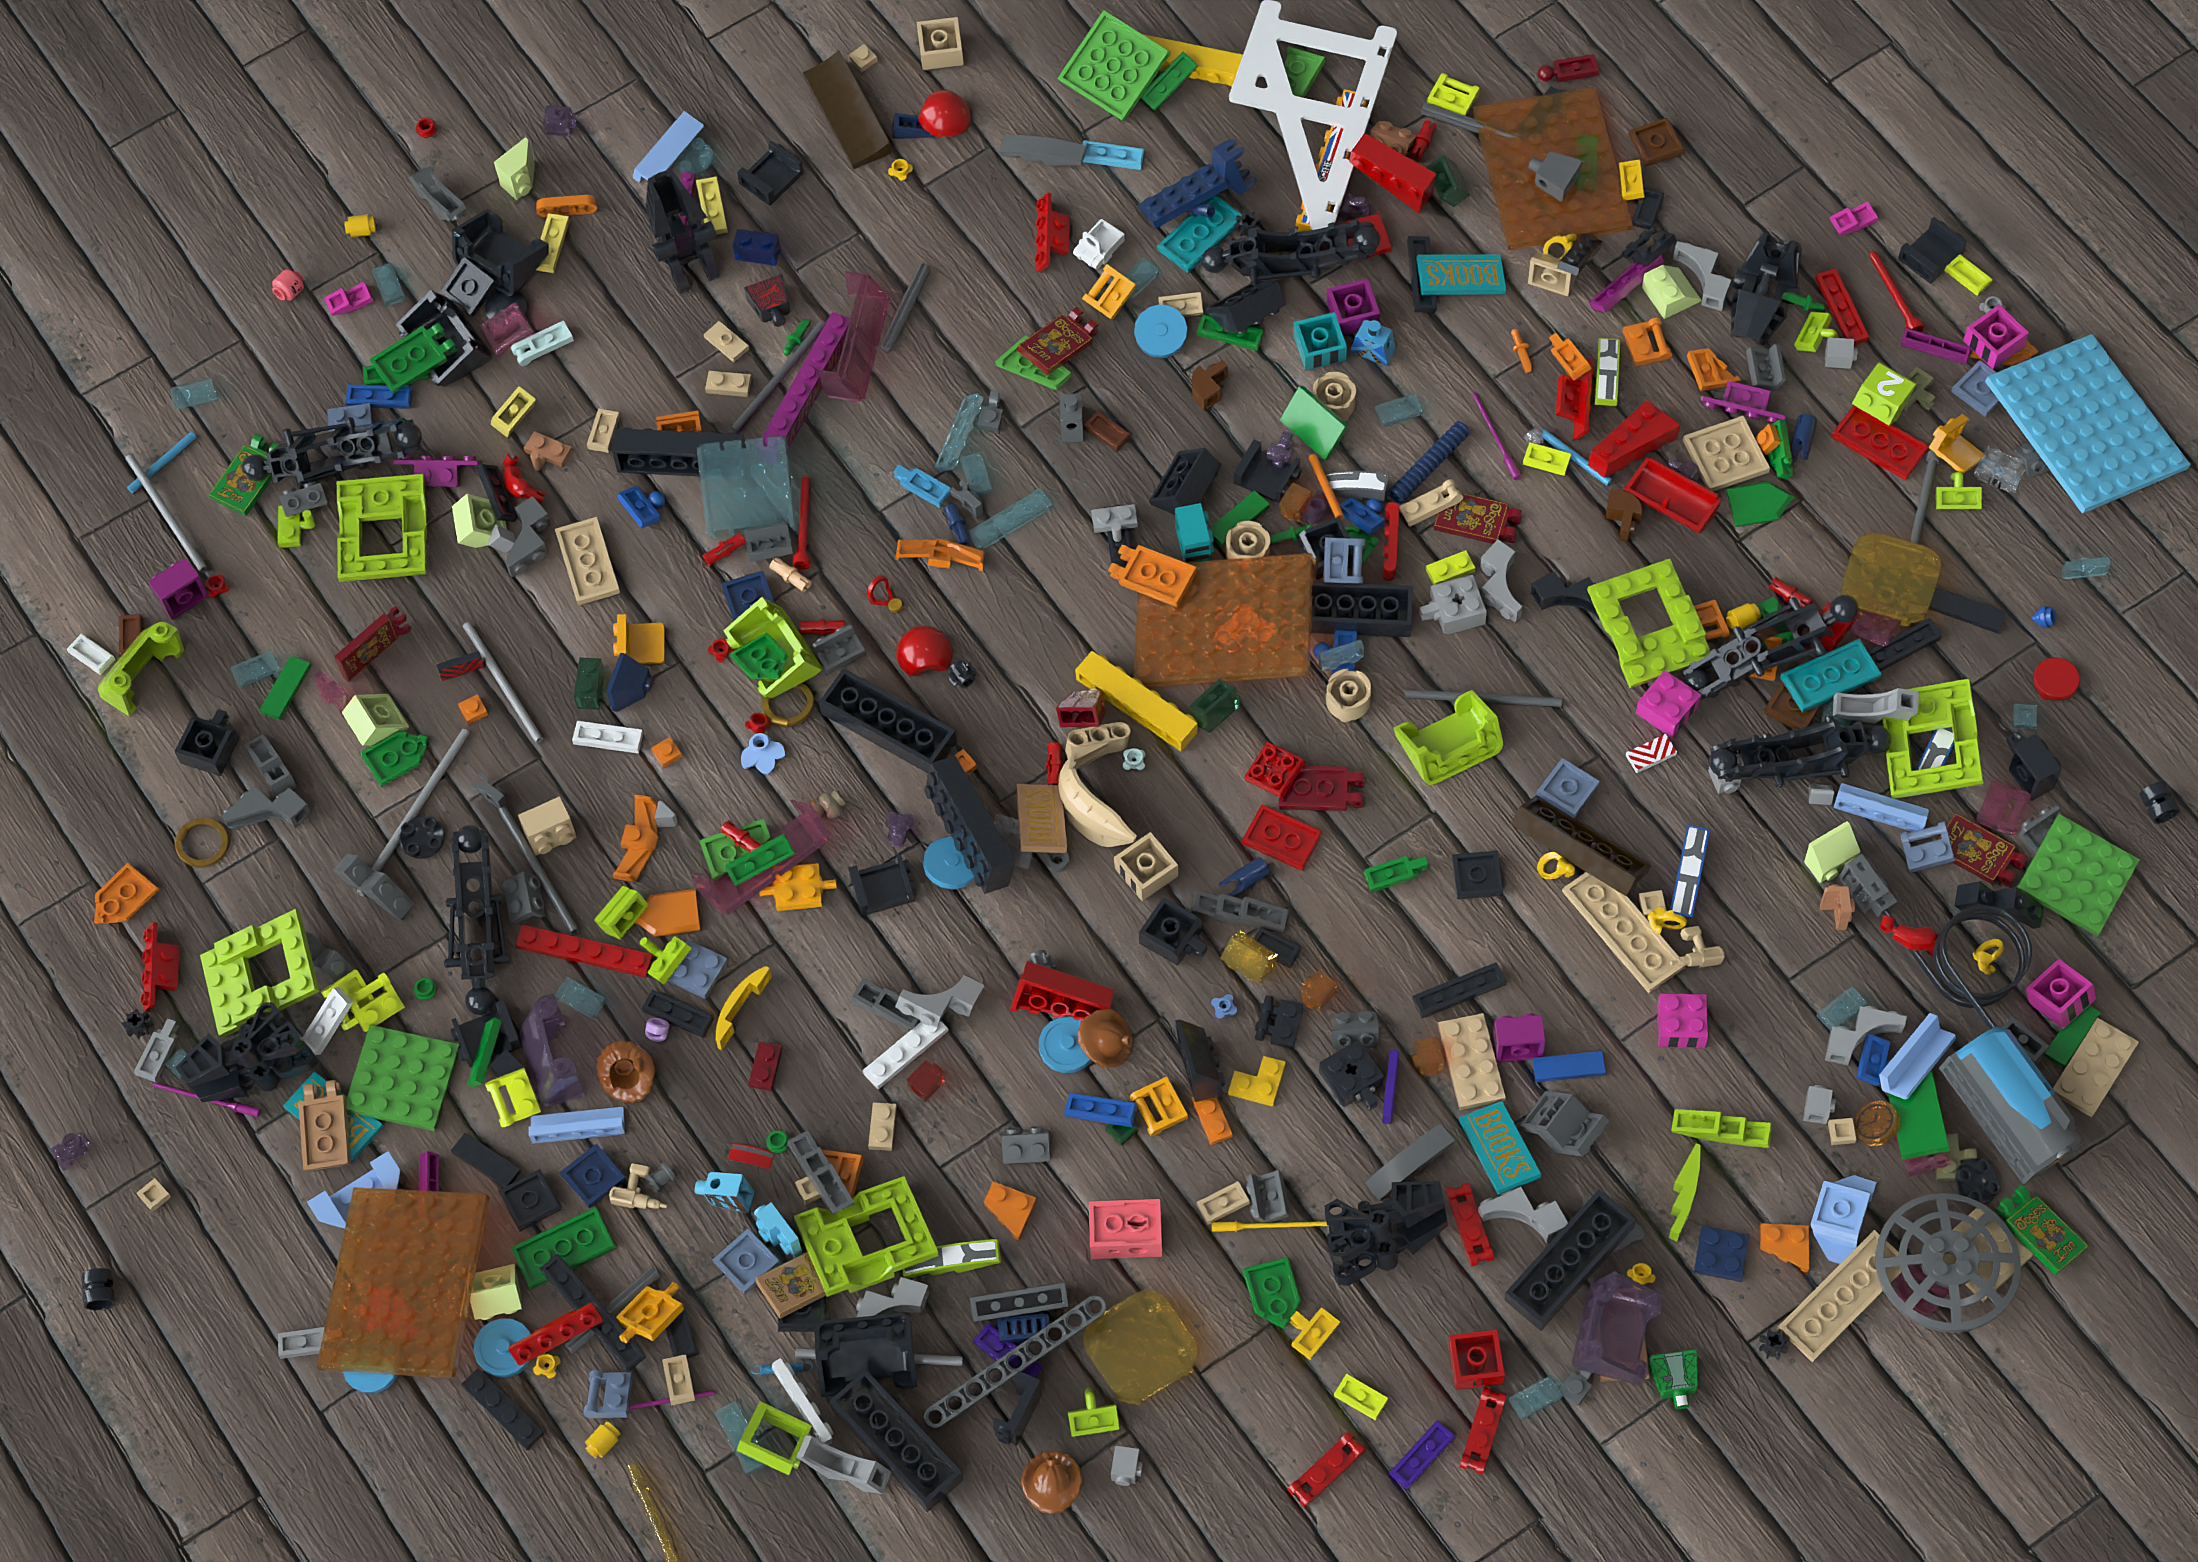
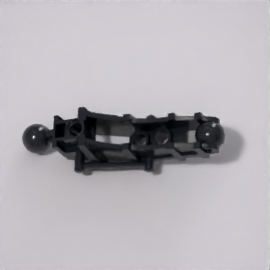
[1201,219,1380,285]
[242,417,422,489]
[1682,595,1859,700]
[1709,716,1892,787]
[444,825,511,1015]

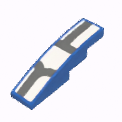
[1915,727,1954,771]
[1670,825,1710,918]

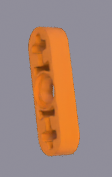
[536,195,597,217]

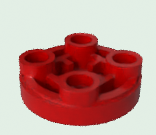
[2033,657,2080,701]

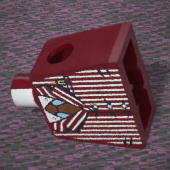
[1056,688,1106,727]

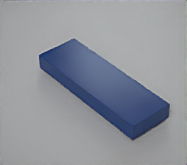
[345,384,413,409]
[1532,1051,1606,1083]
[1064,1093,1138,1127]

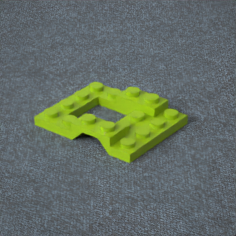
[337,474,427,582]
[1587,559,1710,688]
[1882,679,1984,799]
[200,909,320,1038]
[794,1176,939,1297]

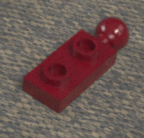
[1537,54,1599,82]

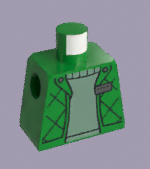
[1649,1349,1697,1409]

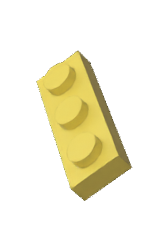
[696,177,728,235]
[536,213,570,273]

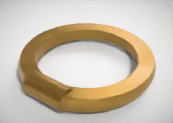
[762,683,814,727]
[174,818,229,867]

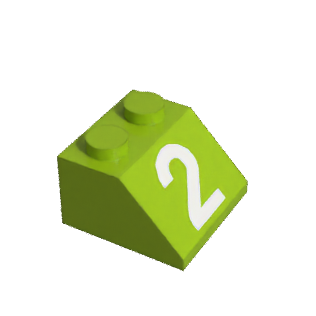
[1852,362,1917,425]

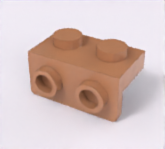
[1369,121,1416,157]
[1820,884,1855,931]

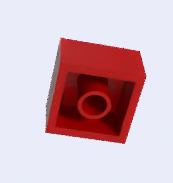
[1448,1330,1505,1390]

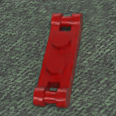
[1382,502,1399,581]
[1445,1182,1494,1267]
[1459,1387,1507,1475]
[1287,1431,1367,1507]

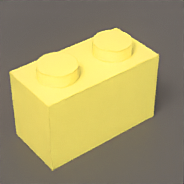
[491,386,536,438]

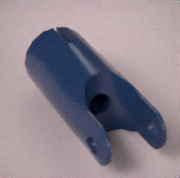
[1790,414,1817,462]
[1218,857,1270,897]

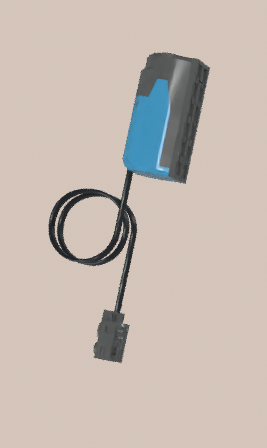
[1838,854,2085,1184]

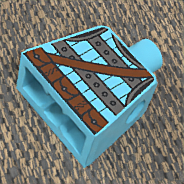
[695,1172,755,1213]

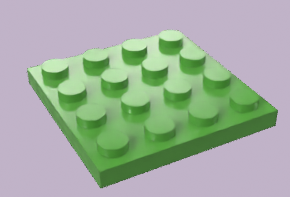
[1057,10,1171,122]
[2017,814,2140,936]
[346,1025,460,1132]

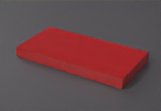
[1831,405,1929,481]

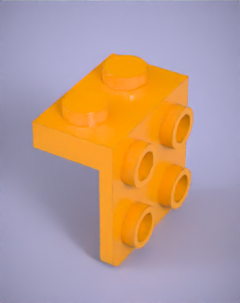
[1929,414,1985,473]
[613,614,665,665]

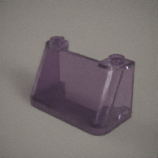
[519,993,585,1107]
[1572,1271,1662,1384]

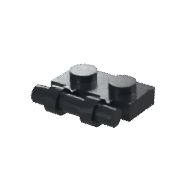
[1622,227,1677,266]
[1255,995,1303,1049]

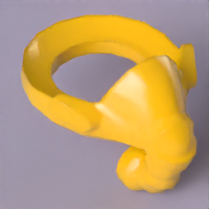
[1543,234,1577,259]
[1537,852,1575,880]
[1648,906,1687,935]
[1973,939,2004,975]

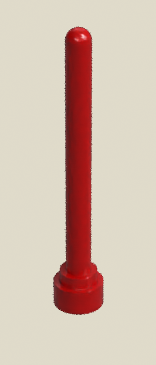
[1869,251,1925,333]
[793,476,811,570]

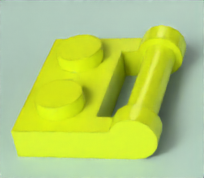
[1427,73,1481,116]
[320,970,374,1031]
[347,972,405,1032]
[485,1068,541,1127]

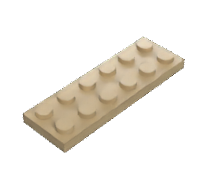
[1562,872,1685,993]
[1777,1230,1909,1362]

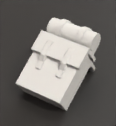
[1073,219,1125,270]

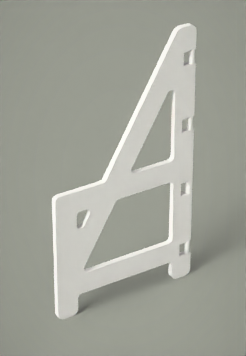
[1229,0,1397,230]

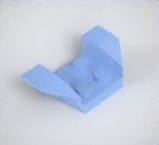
[307,1151,400,1235]
[1811,1175,1877,1264]

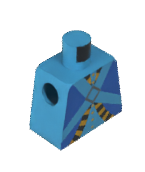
[1350,320,1396,366]

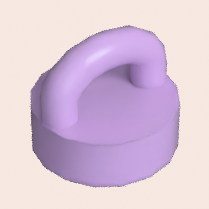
[645,1018,670,1042]

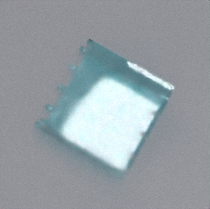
[697,436,797,539]

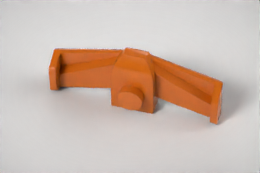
[895,538,985,571]
[613,795,659,882]

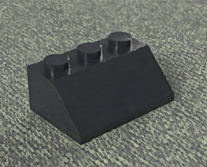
[1205,281,1286,334]
[1148,448,1221,515]
[1175,1019,1225,1102]

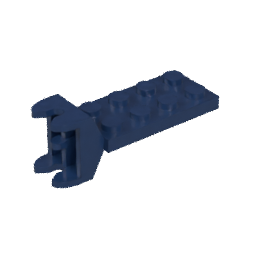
[1138,139,1257,229]

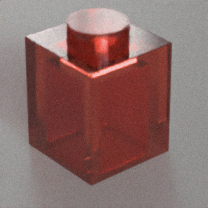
[907,1060,944,1102]

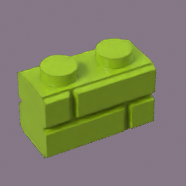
[594,886,649,939]

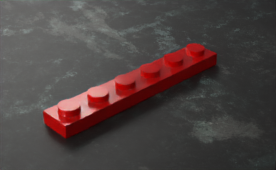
[515,925,654,978]

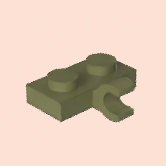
[1904,367,1935,411]
[1934,1134,1977,1182]

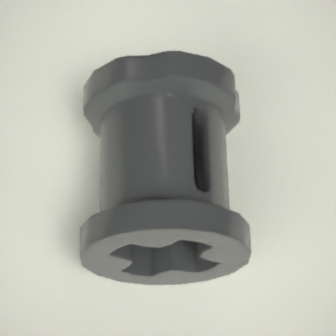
[645,1162,676,1193]

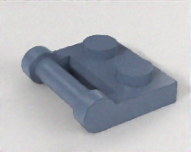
[1323,537,1365,583]
[1900,821,1955,873]
[583,1370,633,1418]

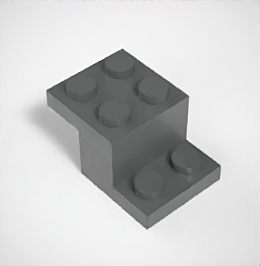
[1519,1091,1609,1157]

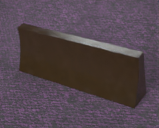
[803,50,891,169]
[1511,795,1651,896]

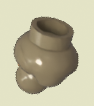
[809,790,847,819]

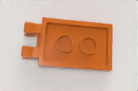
[1108,545,1197,607]

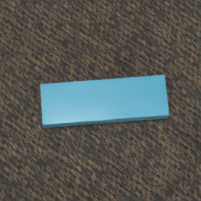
[1082,140,1145,170]

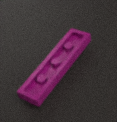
[1589,255,1664,313]

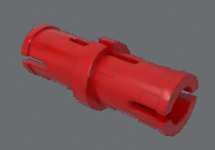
[1409,120,1437,161]
[702,532,746,567]
[1769,577,1813,607]
[800,618,845,636]
[1046,742,1063,785]
[720,820,763,852]

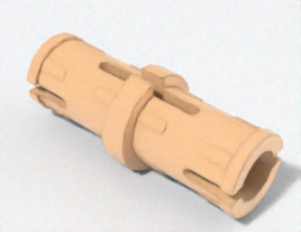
[769,557,812,593]

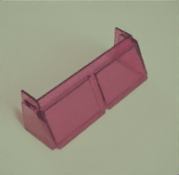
[819,271,890,402]
[691,799,830,914]

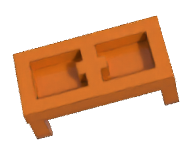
[656,410,702,432]

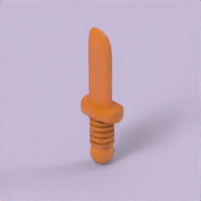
[1511,329,1532,373]

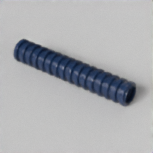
[1388,421,1470,504]

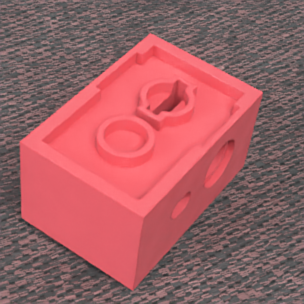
[1089,1199,1162,1259]

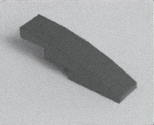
[999,135,1087,166]
[1191,890,1288,932]
[1364,1123,1456,1201]
[787,1130,854,1215]

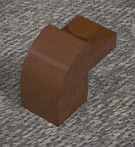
[1192,360,1228,411]
[1605,489,1642,542]

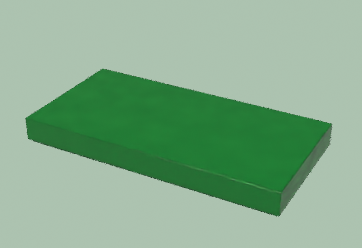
[1888,1070,1949,1160]
[511,1207,616,1290]

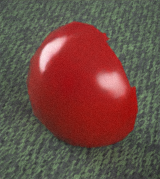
[918,90,971,138]
[896,625,953,676]

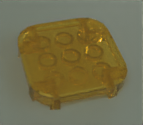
[1840,533,1941,626]
[1083,1290,1197,1405]

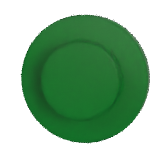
[413,978,437,1000]
[766,1130,790,1154]

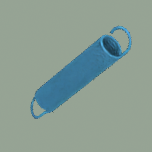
[751,1362,813,1375]

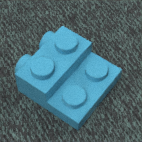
[754,1203,803,1258]

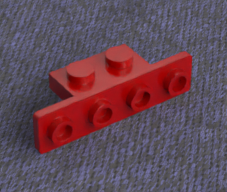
[1035,192,1070,273]
[1556,358,1594,440]
[140,922,179,1013]
[508,1303,603,1366]

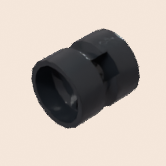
[2139,781,2181,824]
[81,1268,115,1311]

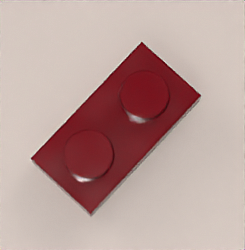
[748,1042,782,1091]

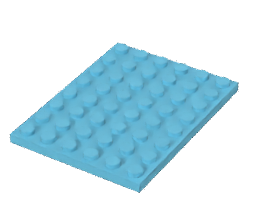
[1985,334,2190,514]

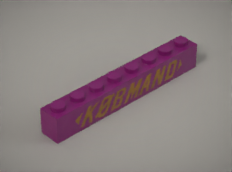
[756,312,854,467]

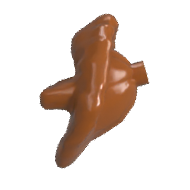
[1078,1009,1133,1068]
[596,1040,655,1104]
[1021,1451,1083,1514]

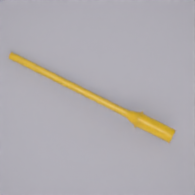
[1211,1220,1328,1232]

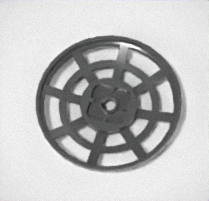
[1875,1193,2021,1333]

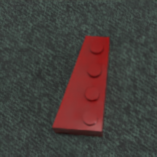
[1349,133,1436,214]
[1588,400,1680,478]
[1010,961,1114,1021]

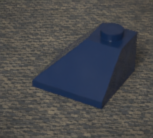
[606,652,653,712]

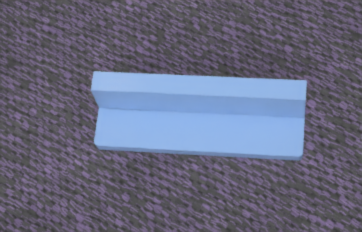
[633,111,703,183]
[1834,783,1929,832]
[1879,1013,1956,1099]
[529,1107,625,1144]

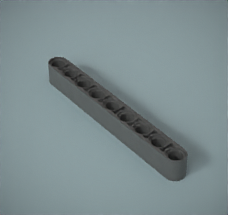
[924,1296,1106,1429]

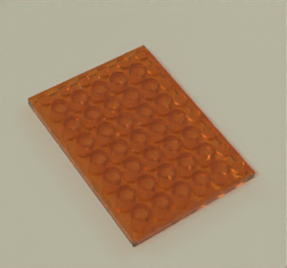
[1472,87,1633,250]
[1134,553,1313,687]
[316,1187,490,1378]

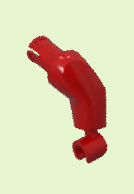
[502,453,546,504]
[1880,915,1940,956]

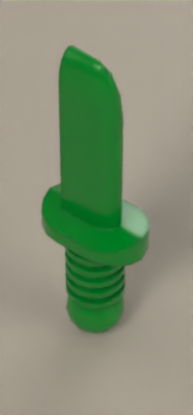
[1781,292,1825,312]
[783,319,811,356]
[1270,525,1313,544]

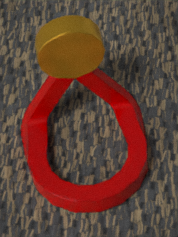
[867,575,903,613]

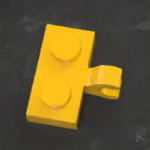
[1290,1307,1340,1360]

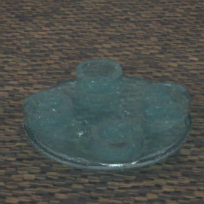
[673,138,714,175]

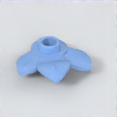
[741,733,785,775]

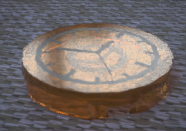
[1854,1100,1900,1146]

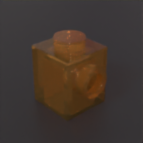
[1279,482,1312,522]
[1301,970,1337,1011]
[1412,1036,1444,1076]

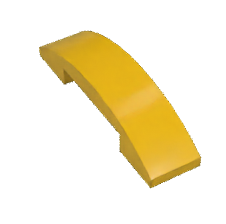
[716,966,772,1050]

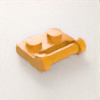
[1082,264,1137,320]
[1130,1077,1188,1136]

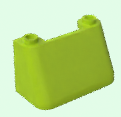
[723,597,823,698]
[98,622,184,717]
[1394,690,1503,785]

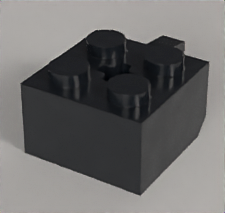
[1290,517,1354,580]
[174,709,239,776]
[2006,731,2062,801]
[1139,897,1208,966]
[1319,1040,1384,1111]

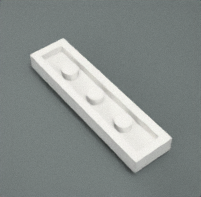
[862,1021,948,1090]
[772,1358,833,1445]

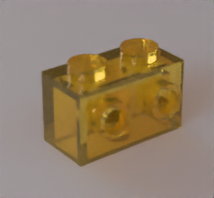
[1220,931,1278,983]

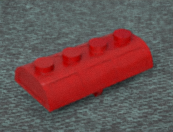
[1623,457,1722,534]

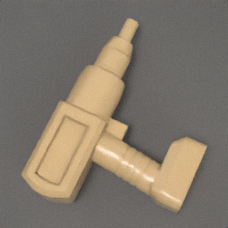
[1670,926,1725,967]
[609,1163,667,1209]

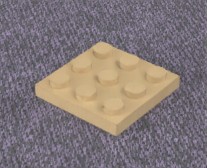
[1683,416,1770,492]
[1943,1208,2034,1302]

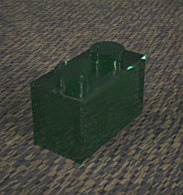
[1426,155,1470,207]
[574,657,605,710]
[1189,679,1241,733]

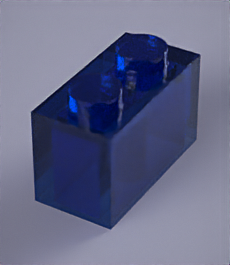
[732,229,781,266]

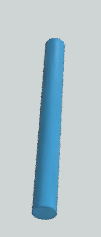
[1540,429,1613,486]
[127,431,197,493]

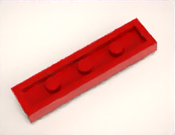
[1815,268,1869,345]

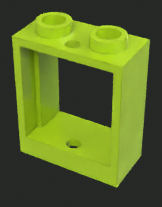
[736,1401,812,1475]

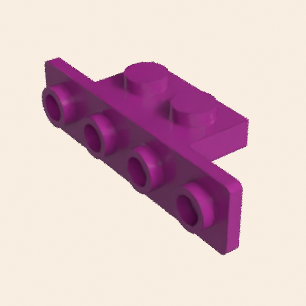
[1700,381,1786,423]
[393,455,482,487]

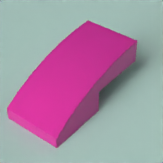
[1829,201,1878,235]
[324,282,374,316]

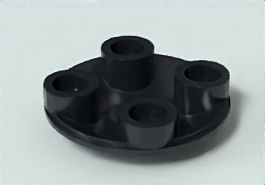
[485,291,528,328]
[399,816,445,859]
[1955,1158,2000,1205]

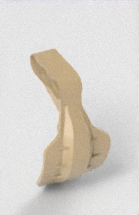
[1058,722,1137,847]

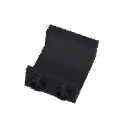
[1898,217,1967,284]
[1234,439,1302,504]
[450,1000,522,1067]

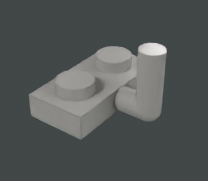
[1091,504,1138,542]

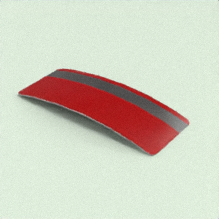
[728,1143,775,1170]

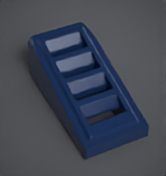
[892,113,935,139]
[998,1314,1050,1342]

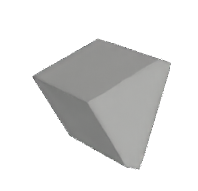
[488,525,516,553]
[1809,784,1834,805]
[655,800,678,828]

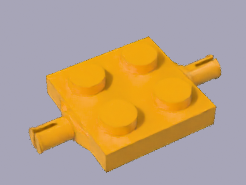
[759,863,837,911]
[616,1282,684,1343]

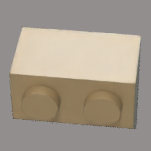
[1528,252,1576,296]

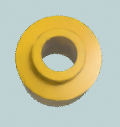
[344,214,376,238]
[1726,603,1761,629]
[585,1421,621,1458]

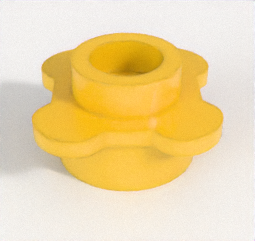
[888,159,913,181]
[1627,1263,1655,1287]
[533,1353,561,1379]

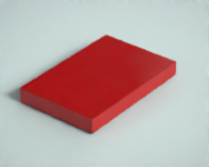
[1242,804,1323,871]

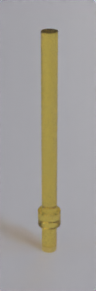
[627,1463,678,1562]

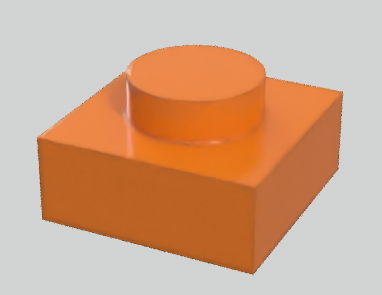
[1755,424,1781,455]
[458,694,488,725]
[651,737,682,768]
[954,749,977,775]

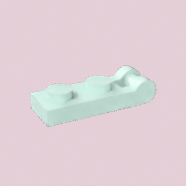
[511,321,574,366]

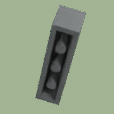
[969,1282,1068,1322]

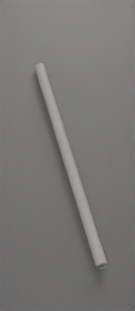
[356,729,470,897]

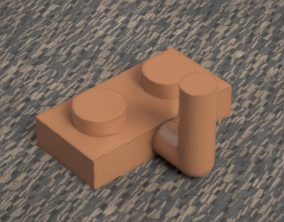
[524,431,573,471]

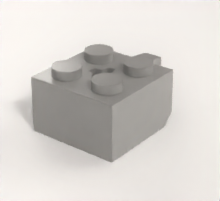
[1419,575,1487,634]

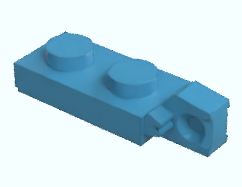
[894,465,951,508]

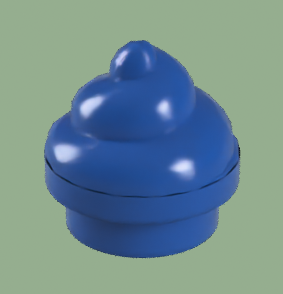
[2031,606,2056,628]

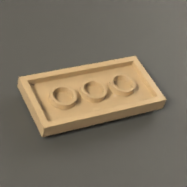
[555,517,620,606]
[1438,1013,1506,1110]
[2053,1018,2139,1117]

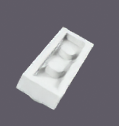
[572,721,643,753]
[302,987,353,1055]

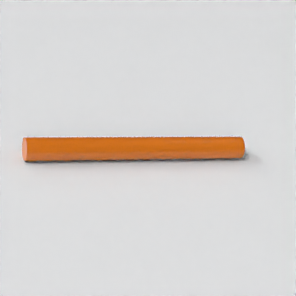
[1309,454,1344,520]

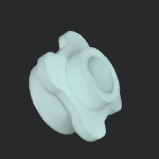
[1123,748,1145,770]

